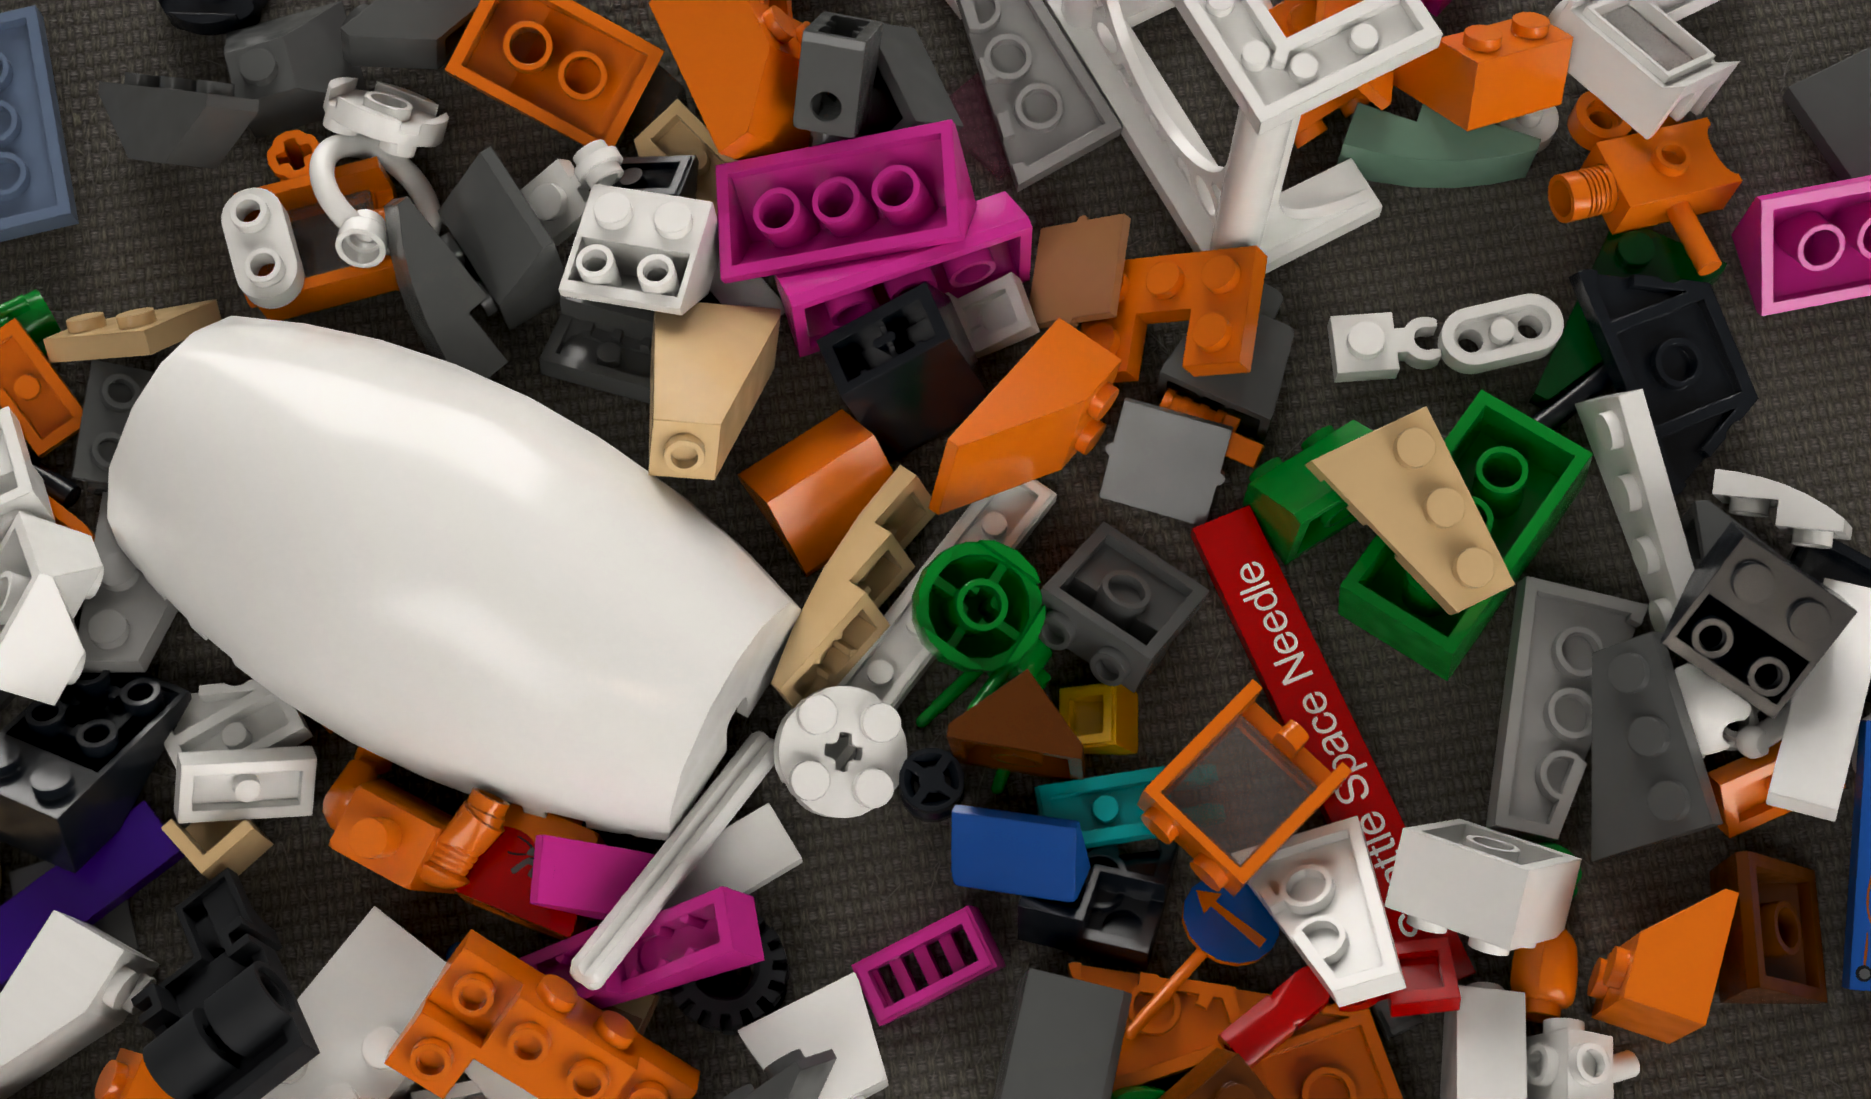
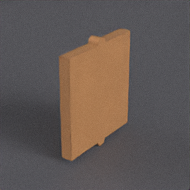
[1029,213,1131,329]

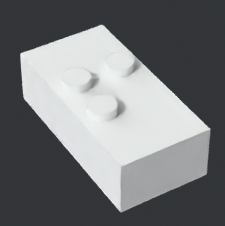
[261,906,447,1099]

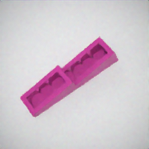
[519,886,765,1009]

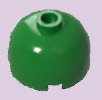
[912,540,1046,672]

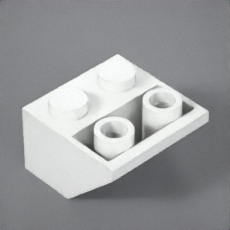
[558,183,720,315]

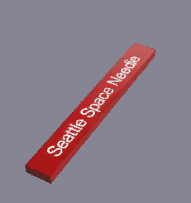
[1190,505,1476,982]

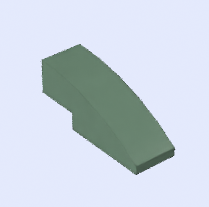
[1337,103,1541,188]

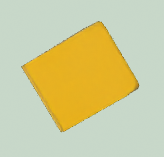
[1059,683,1138,755]

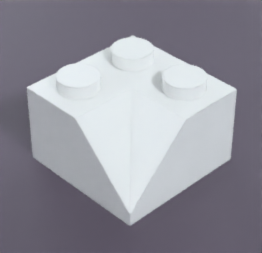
[0,511,104,706]
[1384,819,1582,956]

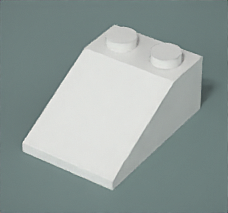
[0,910,160,1099]

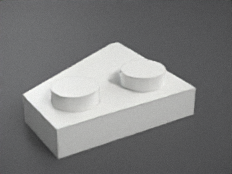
[164,679,313,769]

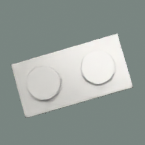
[174,746,317,824]

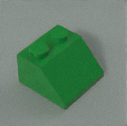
[1242,420,1373,565]

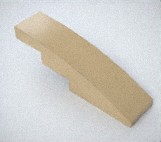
[771,465,936,709]

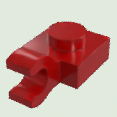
[1339,937,1461,1018]

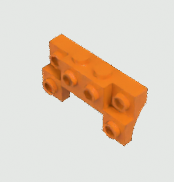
[384,929,700,1099]

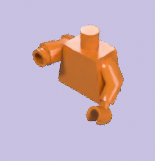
[323,746,510,894]

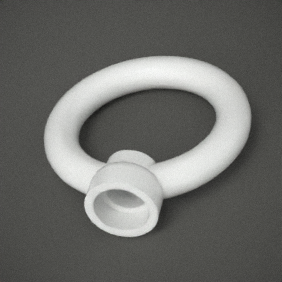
[309,134,442,268]

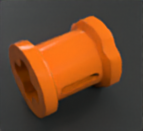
[267,129,320,181]

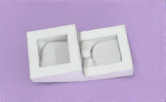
[945,272,1040,358]

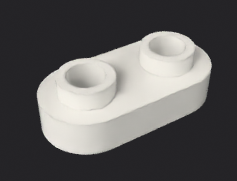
[221,188,305,309]
[1438,293,1564,374]

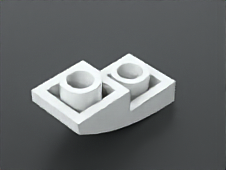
[1712,469,1852,549]

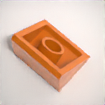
[738,409,893,577]

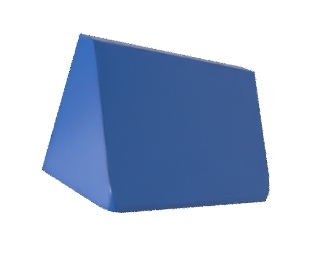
[951,805,1091,902]

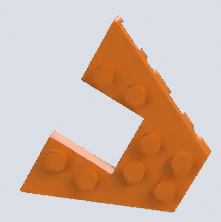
[1067,962,1403,1099]

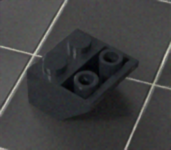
[816,282,992,462]
[1660,522,1857,719]

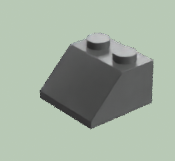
[829,24,964,139]
[438,146,564,331]

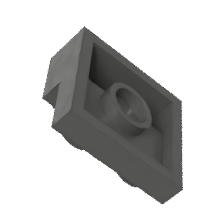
[1039,521,1210,693]

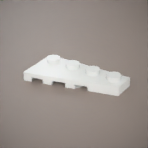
[1575,389,1695,634]

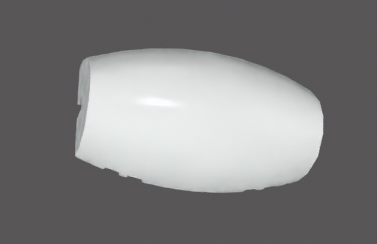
[107,315,802,841]

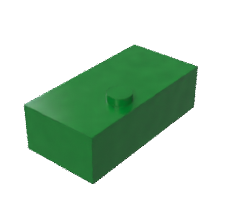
[1338,389,1593,681]

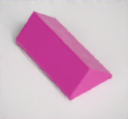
[716,119,977,284]
[1731,175,1871,316]
[774,191,1033,358]

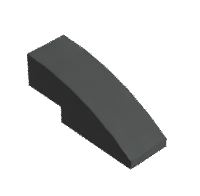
[384,196,508,378]

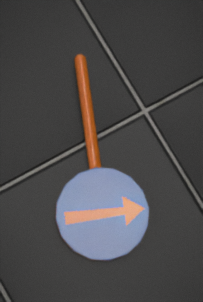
[1124,881,1279,1040]

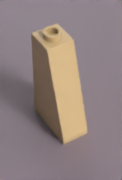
[648,302,781,480]

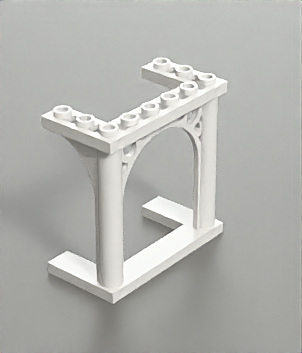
[1044,0,1443,274]

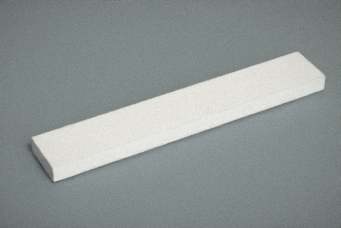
[824,479,1057,771]

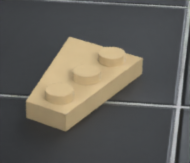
[1305,406,1515,615]

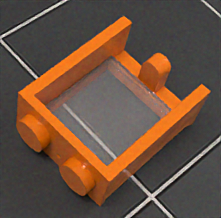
[234,156,400,321]
[1137,679,1352,897]

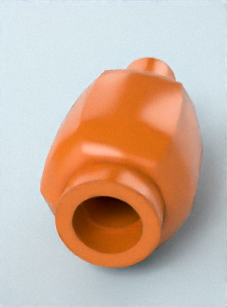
[1510,928,1578,1023]

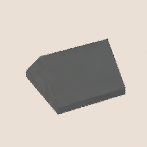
[993,968,1132,1099]

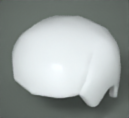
[1674,662,1751,759]

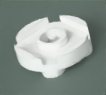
[323,77,449,158]
[773,686,907,818]

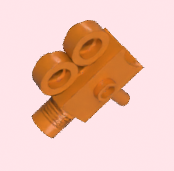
[1548,91,1743,276]

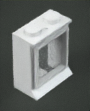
[1548,0,1740,140]

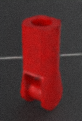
[1218,966,1330,1069]

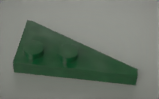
[1529,228,1727,407]

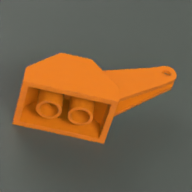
[648,0,829,161]

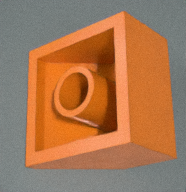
[1393,12,1574,131]
[1587,889,1739,1044]

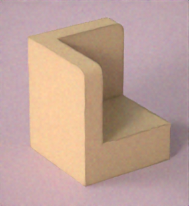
[161,819,274,880]

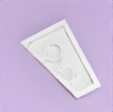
[1230,816,1406,1007]

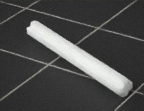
[569,731,775,990]

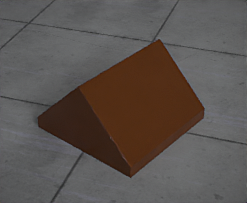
[946,669,1086,781]
[1709,851,1828,1004]

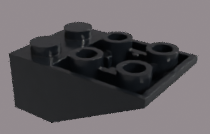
[0,670,192,874]

